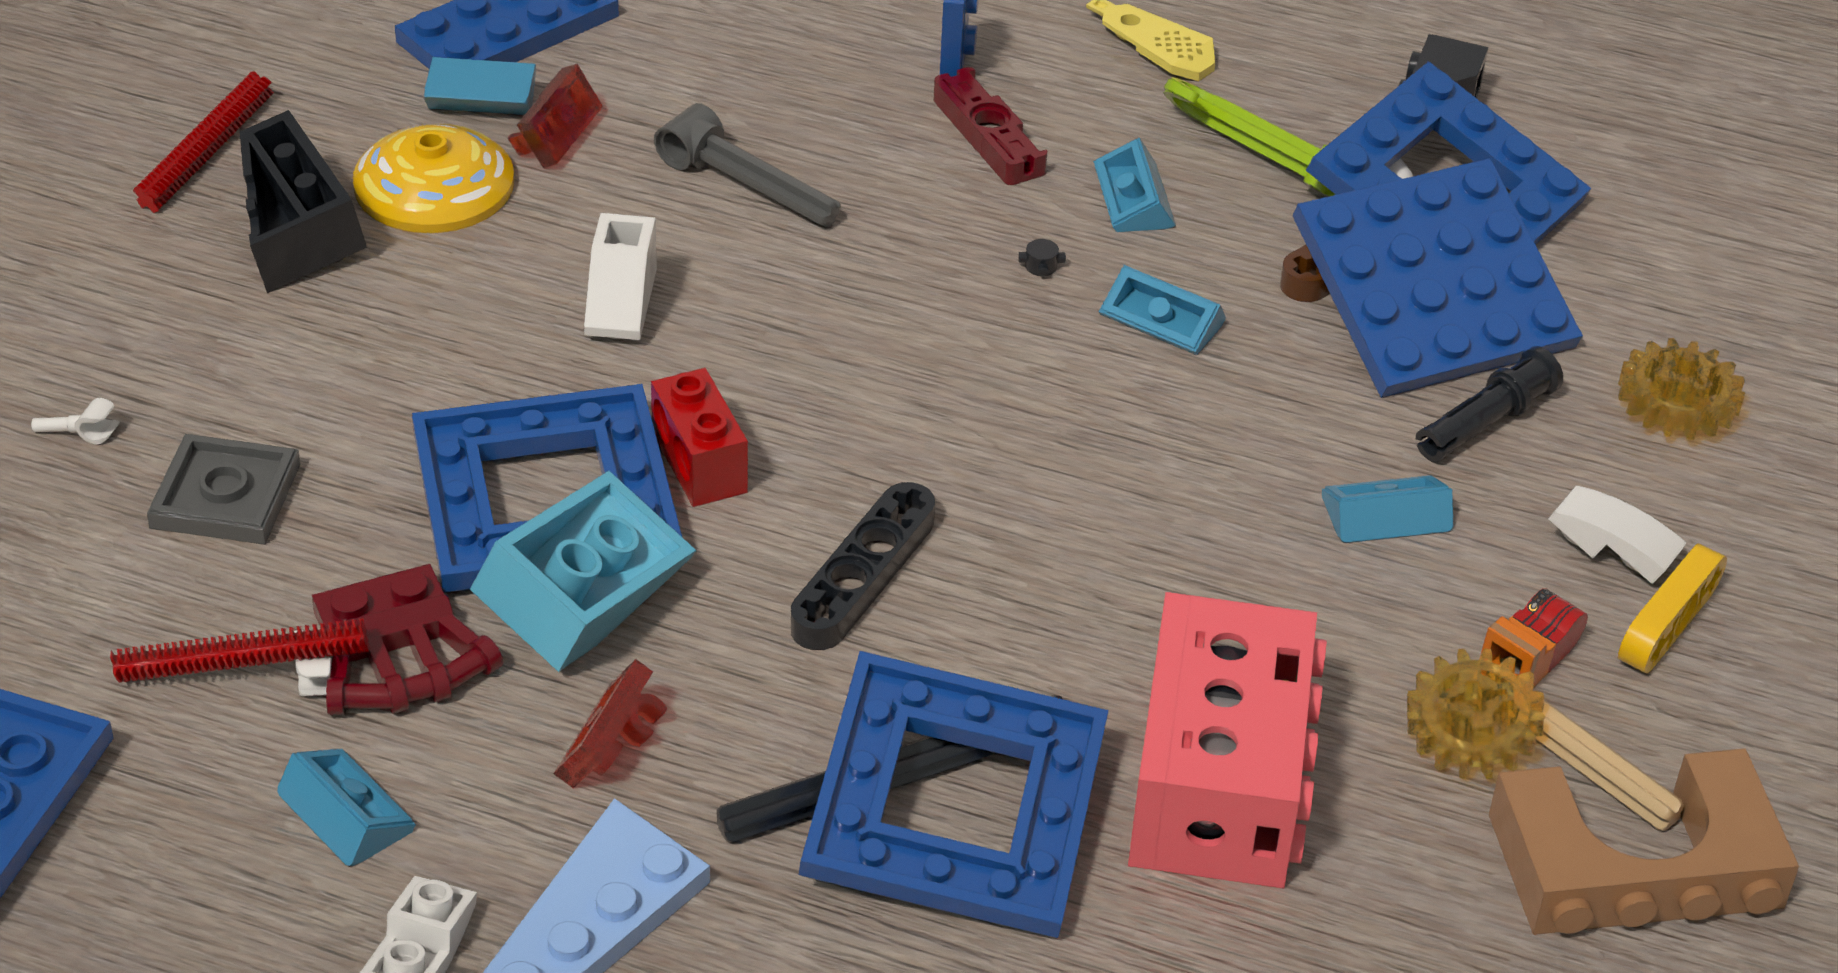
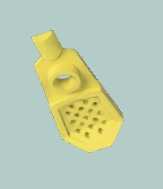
[1086,0,1215,82]

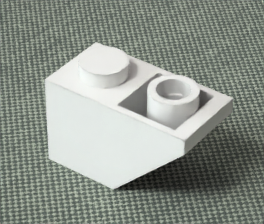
[584,213,657,340]

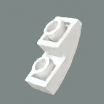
[1548,485,1687,584]
[360,876,477,973]

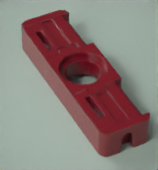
[933,67,1048,185]

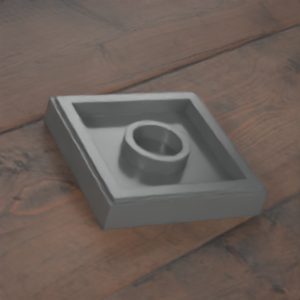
[147,434,301,545]

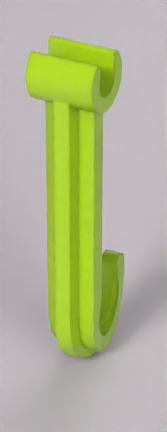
[1163,77,1336,197]

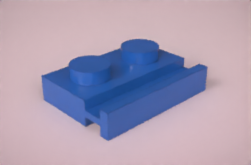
[940,0,979,77]

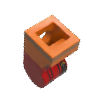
[1476,588,1588,690]

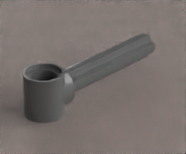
[654,103,841,227]

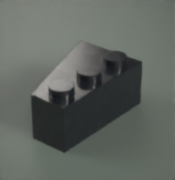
[239,110,367,293]

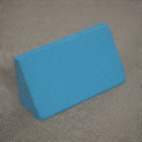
[424,57,536,115]
[1093,137,1176,232]
[1099,265,1226,355]
[1322,475,1453,543]
[277,749,416,866]

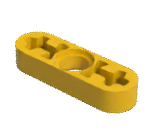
[1618,543,1727,674]

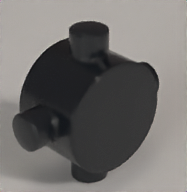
[1018,239,1066,276]

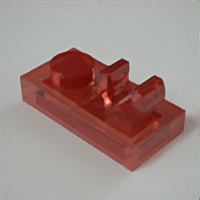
[507,64,603,168]
[553,659,667,789]

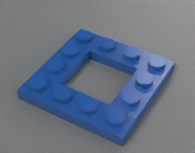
[1306,61,1592,245]
[412,384,683,593]
[798,651,1109,938]

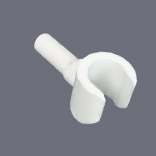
[31,398,120,445]
[294,630,332,696]

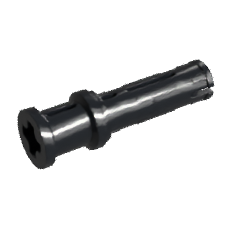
[1415,346,1563,462]

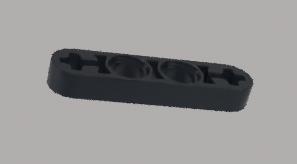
[790,482,935,650]

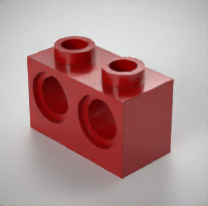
[651,367,748,507]

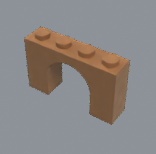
[1489,748,1799,935]

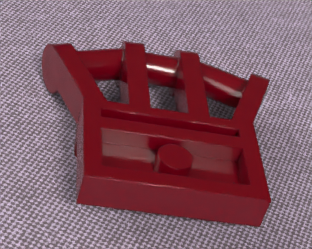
[312,564,503,715]

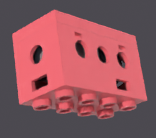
[1128,592,1327,889]

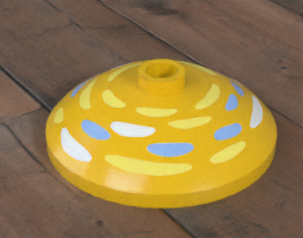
[353,124,514,233]

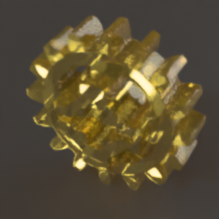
[1618,338,1745,440]
[1407,648,1545,779]

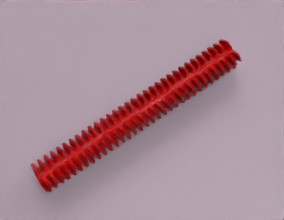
[133,71,274,213]
[110,618,369,683]

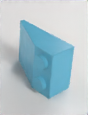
[470,471,696,672]

